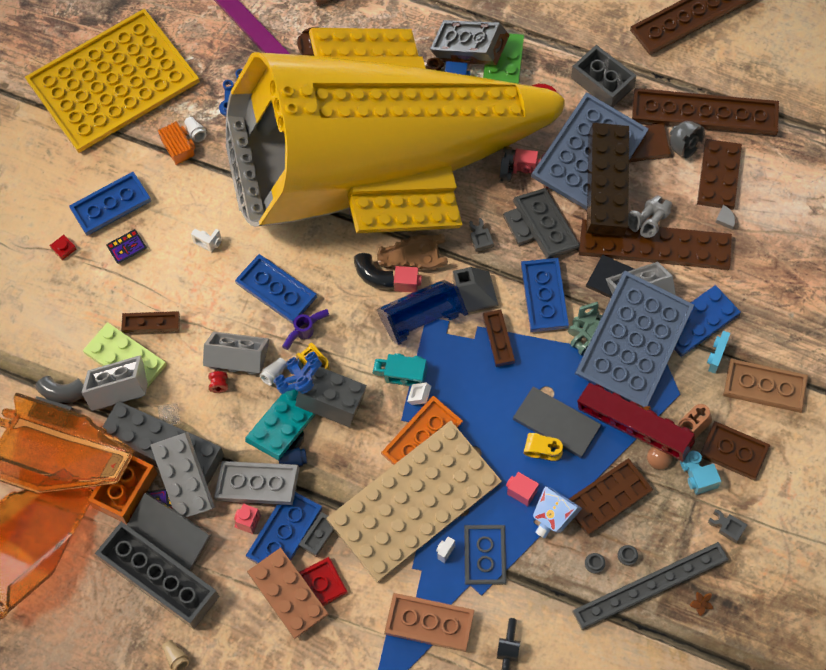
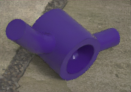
[282,309,330,350]

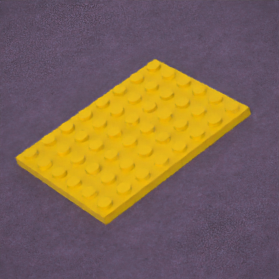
[25,8,200,153]

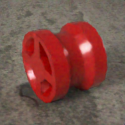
[208,371,228,393]

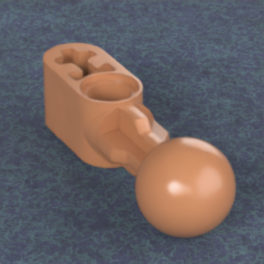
[647,404,712,470]

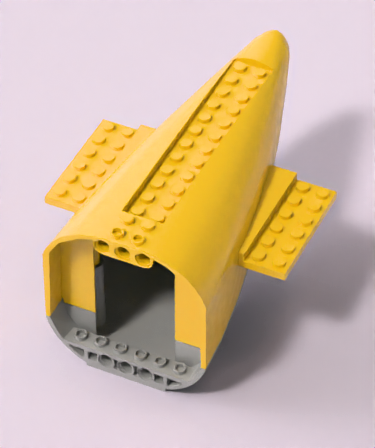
[225,28,565,233]

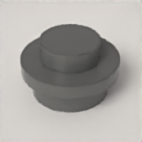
[617,545,638,566]
[585,553,605,574]

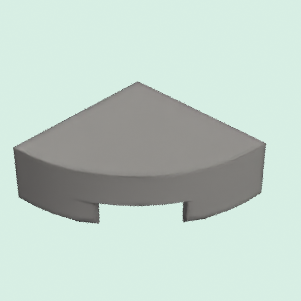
[715,205,735,230]

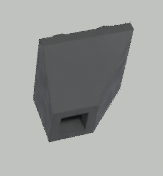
[453,267,498,314]

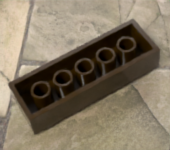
[586,123,629,236]

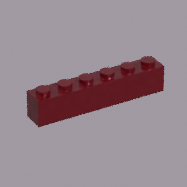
[577,382,695,462]

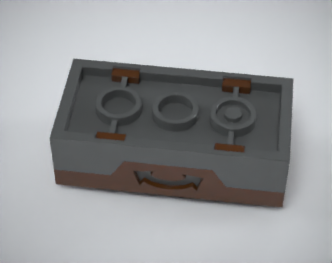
[430,20,510,65]

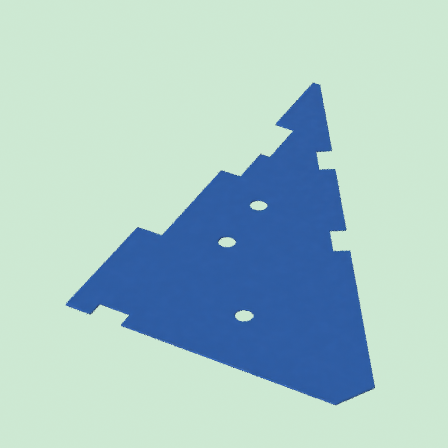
[378,317,680,670]

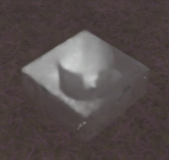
[158,403,180,425]

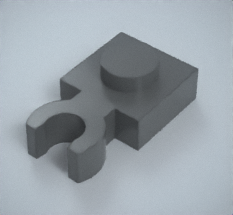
[469,218,494,252]
[708,509,747,543]

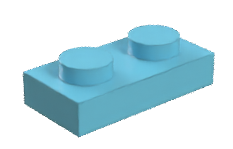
[707,331,730,374]

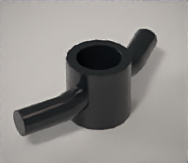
[497,618,520,670]

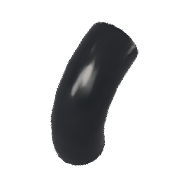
[354,253,394,290]

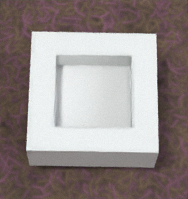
[407,382,431,405]
[436,537,455,563]

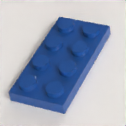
[69,172,151,236]
[235,254,317,324]
[521,258,569,333]
[674,285,741,357]
[246,492,323,564]

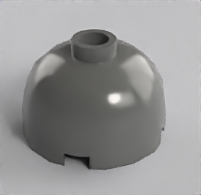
[670,121,705,158]

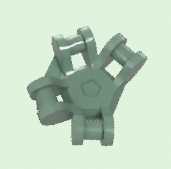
[568,302,602,355]

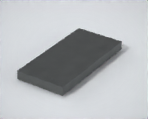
[513,188,580,259]
[513,387,601,458]
[127,493,211,570]

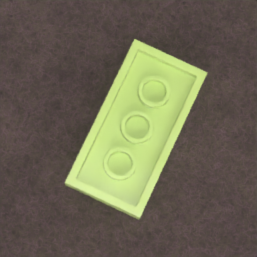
[83,322,167,388]

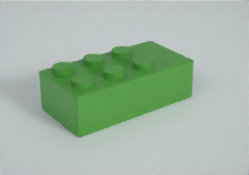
[483,33,524,84]

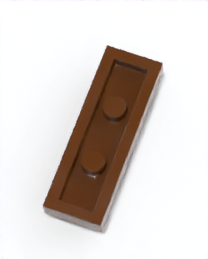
[483,309,515,367]
[121,311,180,334]

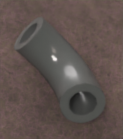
[35,376,84,404]

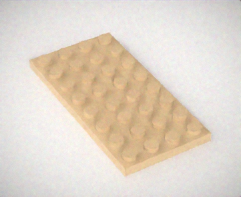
[326,421,502,582]

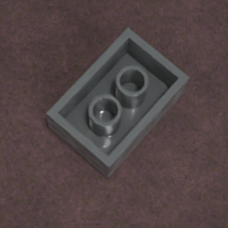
[571,45,637,108]
[295,367,367,427]

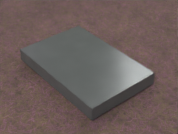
[464,525,506,585]

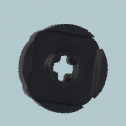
[499,147,516,184]

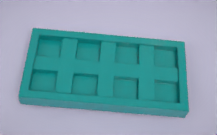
[245,389,316,461]

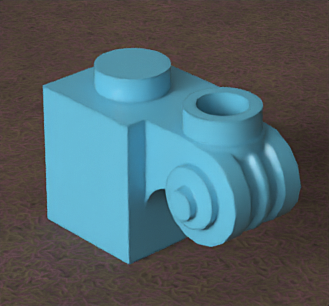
[680,451,721,495]

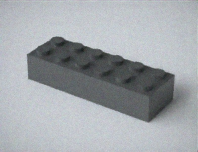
[98,401,224,486]
[95,521,220,630]

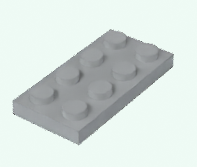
[150,432,215,518]
[214,461,300,505]

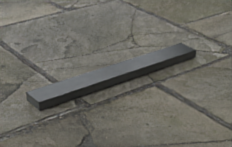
[572,542,729,630]

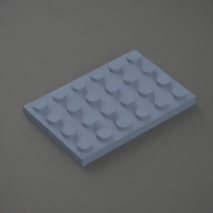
[531,92,648,210]
[575,271,694,407]

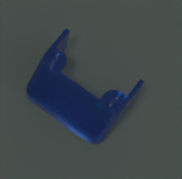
[377,280,468,345]

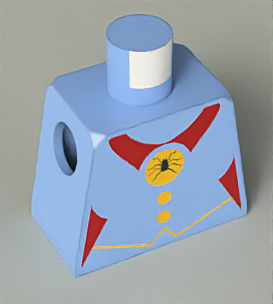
[533,486,582,538]

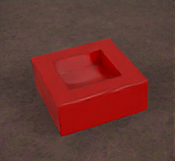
[49,234,77,260]

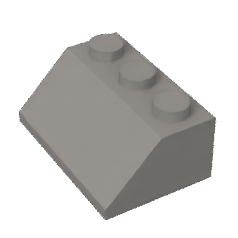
[606,262,676,295]
[203,331,269,374]
[82,355,148,411]

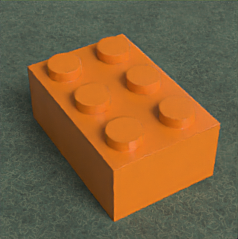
[88,449,158,524]

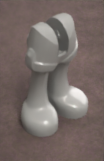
[628,195,672,238]

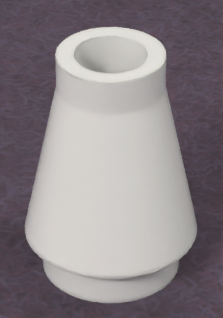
[184,117,206,142]
[260,358,287,386]

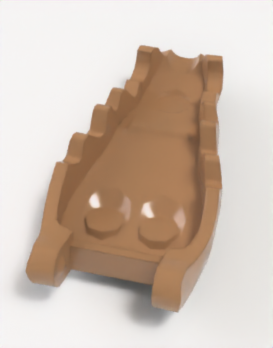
[377,234,448,270]

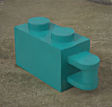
[372,353,428,386]

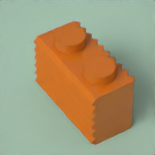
[158,121,196,165]

